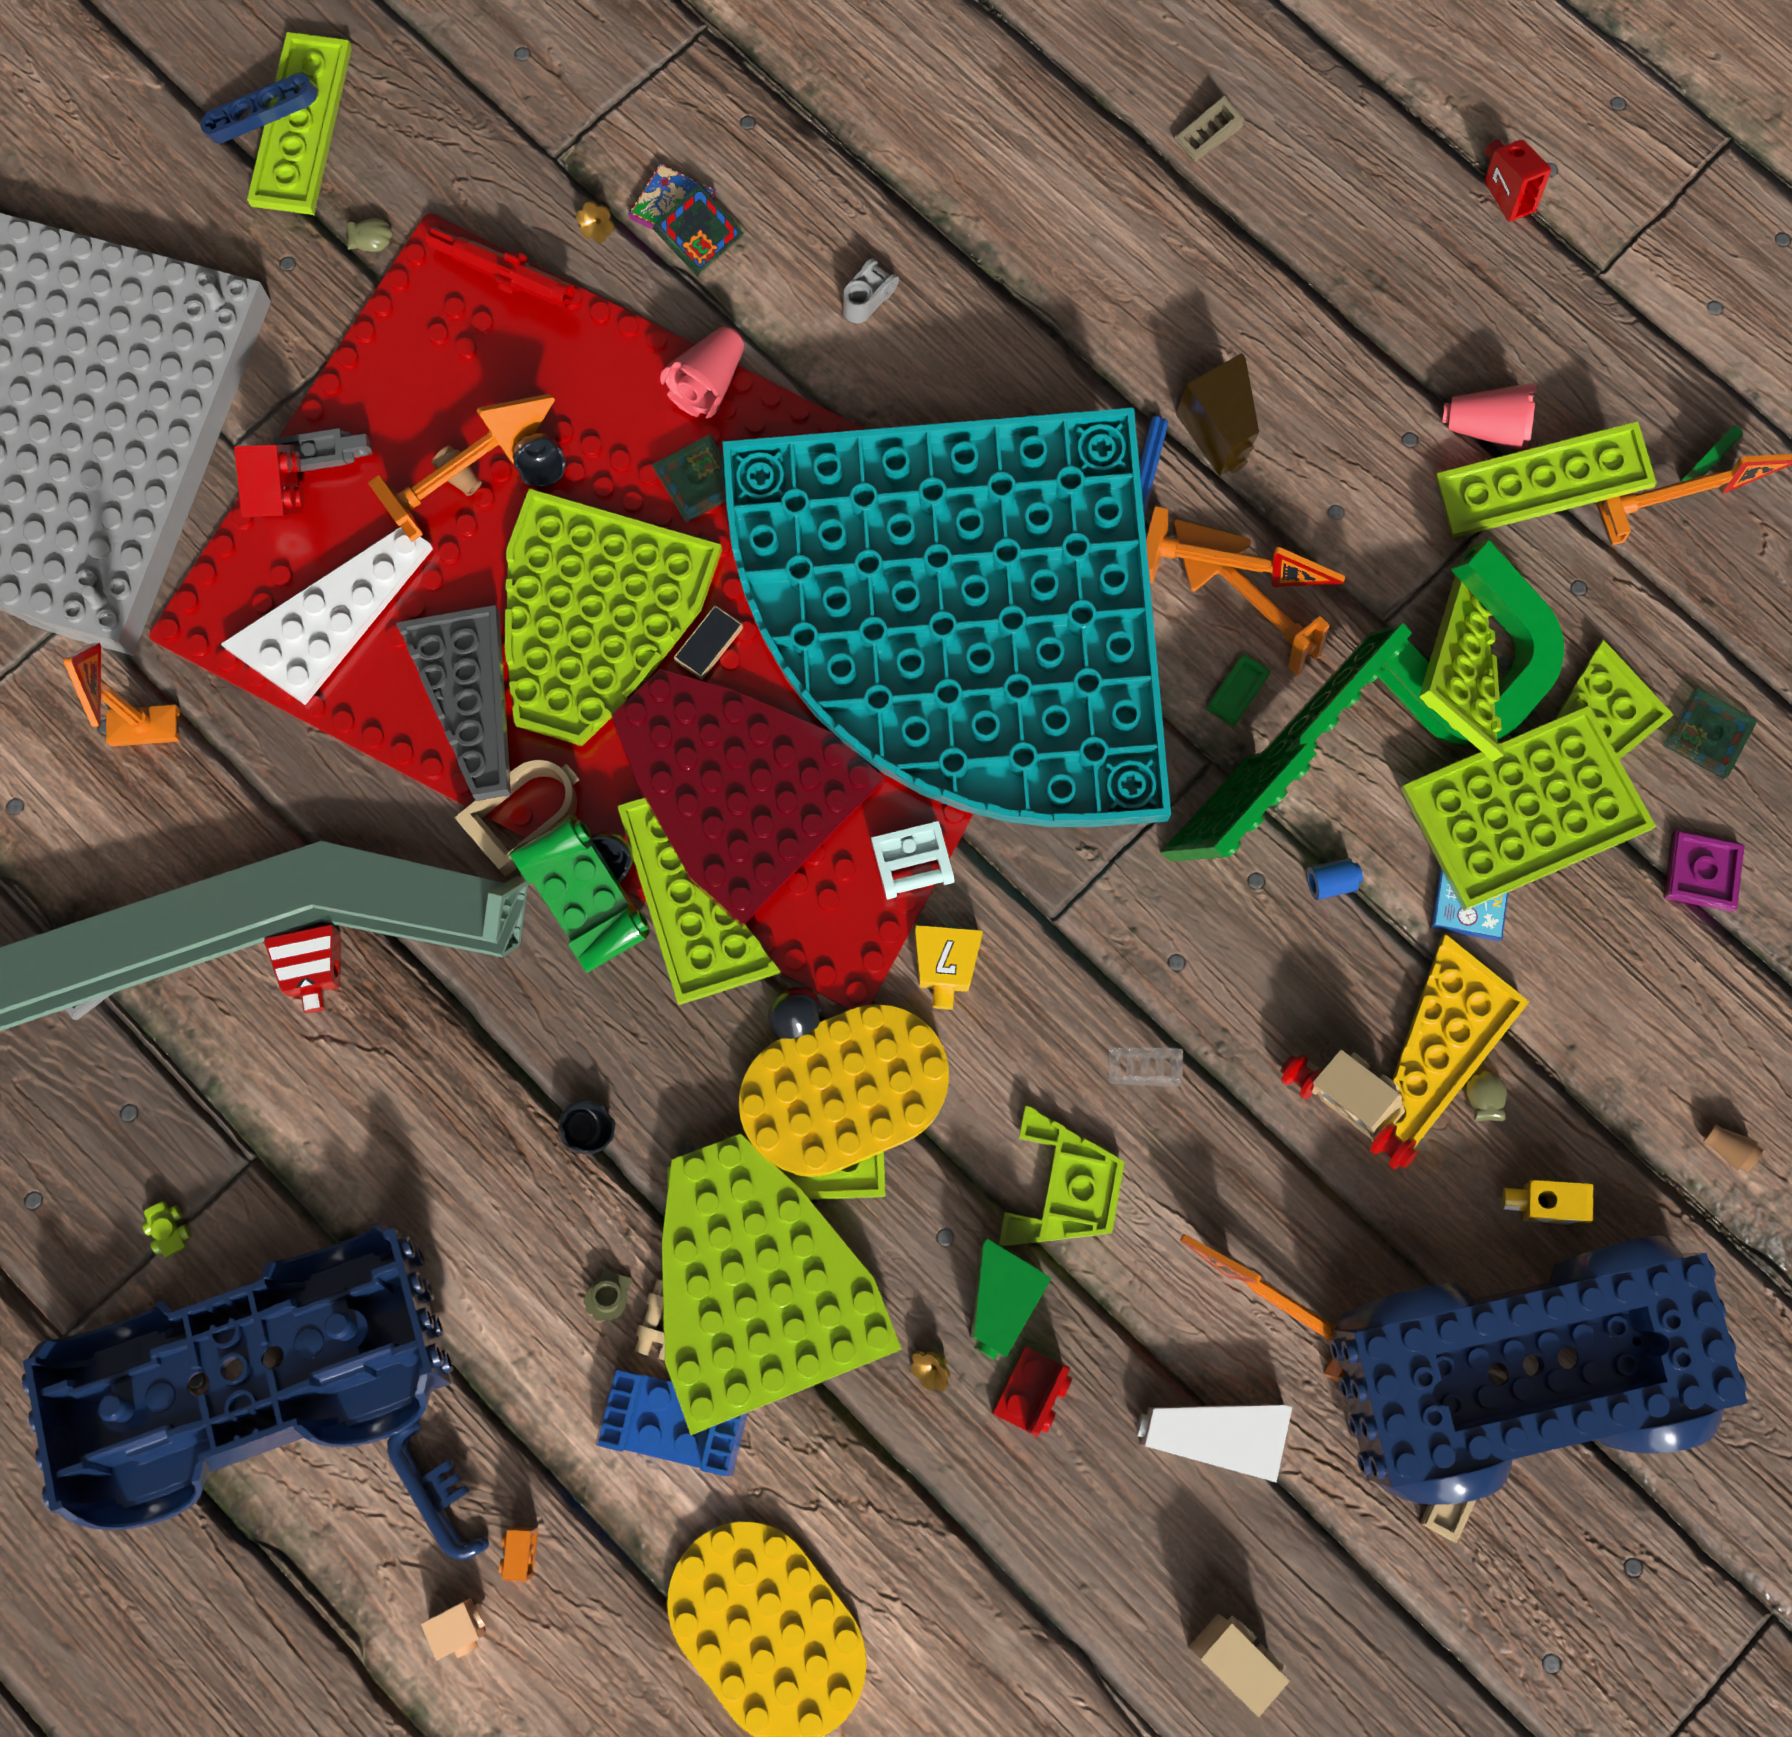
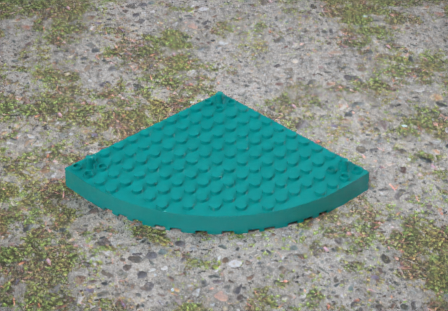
[723,408,1171,827]

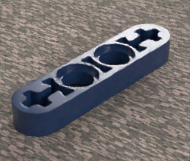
[200,73,318,143]

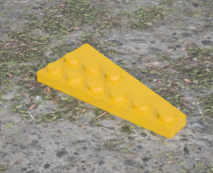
[1371,934,1530,1148]

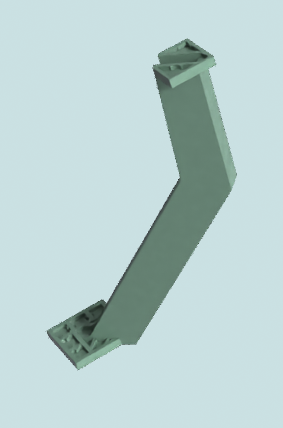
[0,841,528,1031]

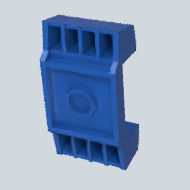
[595,1368,748,1476]

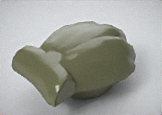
[346,218,393,252]
[1466,1071,1507,1122]
[584,1267,633,1321]

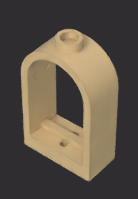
[454,760,579,877]

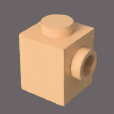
[421,1598,487,1661]

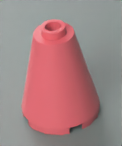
[660,327,744,418]
[1442,384,1536,451]

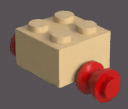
[1280,1050,1418,1170]

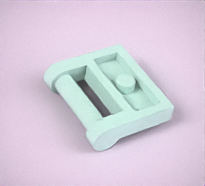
[871,821,954,900]

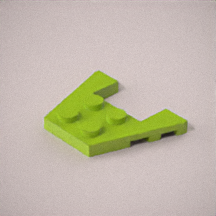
[998,1106,1125,1247]

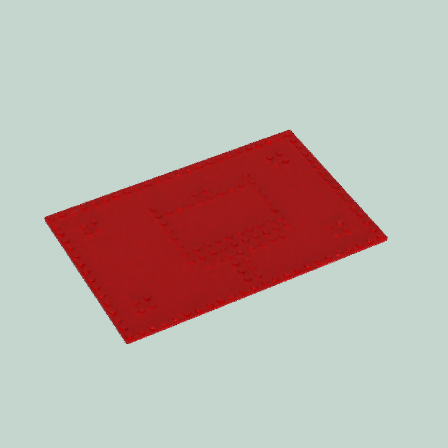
[149,213,974,1010]

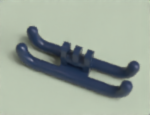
[387,1420,489,1560]

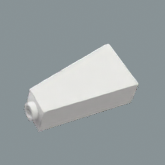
[1136,1404,1292,1482]

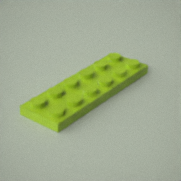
[247,32,352,215]
[1436,421,1657,538]

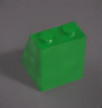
[970,1239,1052,1360]

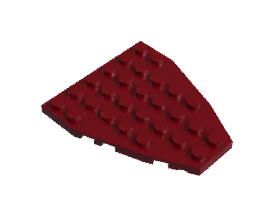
[611,669,884,927]

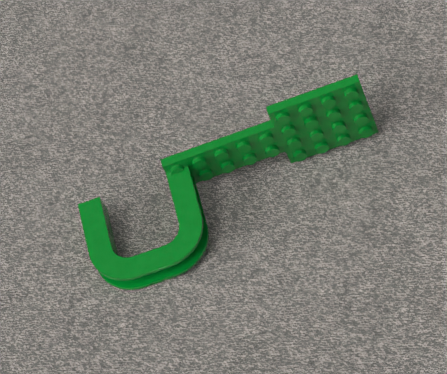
[1160,540,1564,862]

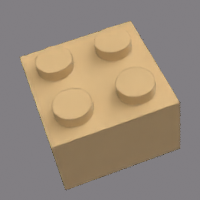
[1188,1613,1290,1717]

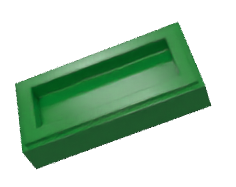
[1680,424,1743,482]
[1205,653,1272,728]

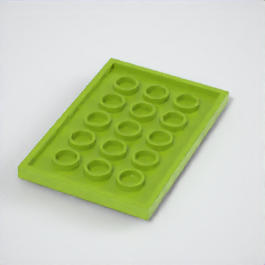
[1401,705,1656,911]

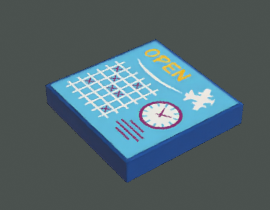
[1430,864,1508,942]

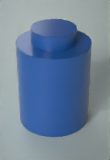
[1306,857,1363,901]

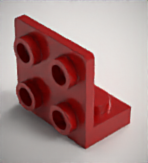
[992,1346,1073,1437]

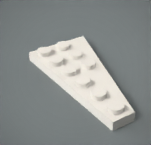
[221,527,433,705]

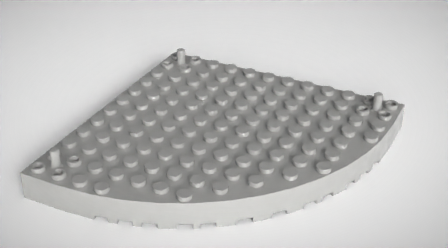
[0,213,271,656]

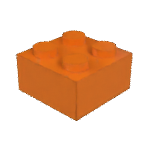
[499,1526,538,1582]

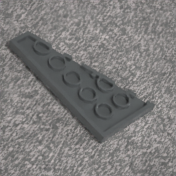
[396,605,511,801]

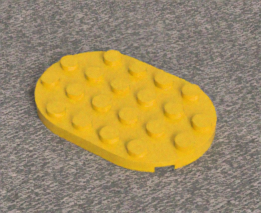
[739,1005,949,1176]
[667,1521,867,1737]

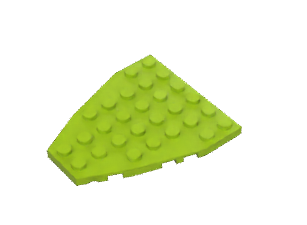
[505,489,722,746]
[662,1134,902,1435]

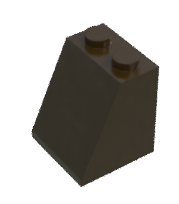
[1176,353,1259,477]

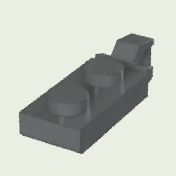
[274,428,372,472]

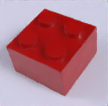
[234,445,305,517]

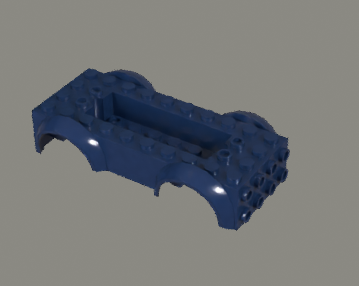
[22,1221,453,1530]
[1330,1236,1748,1505]

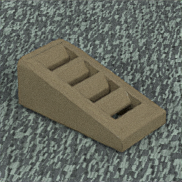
[1174,95,1244,162]

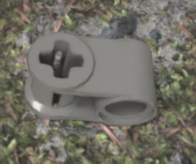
[843,258,899,323]

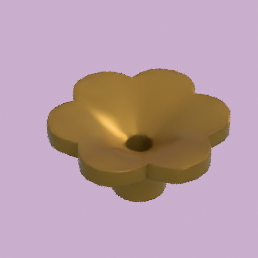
[576,201,614,243]
[910,1351,950,1391]

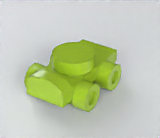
[141,1202,192,1258]

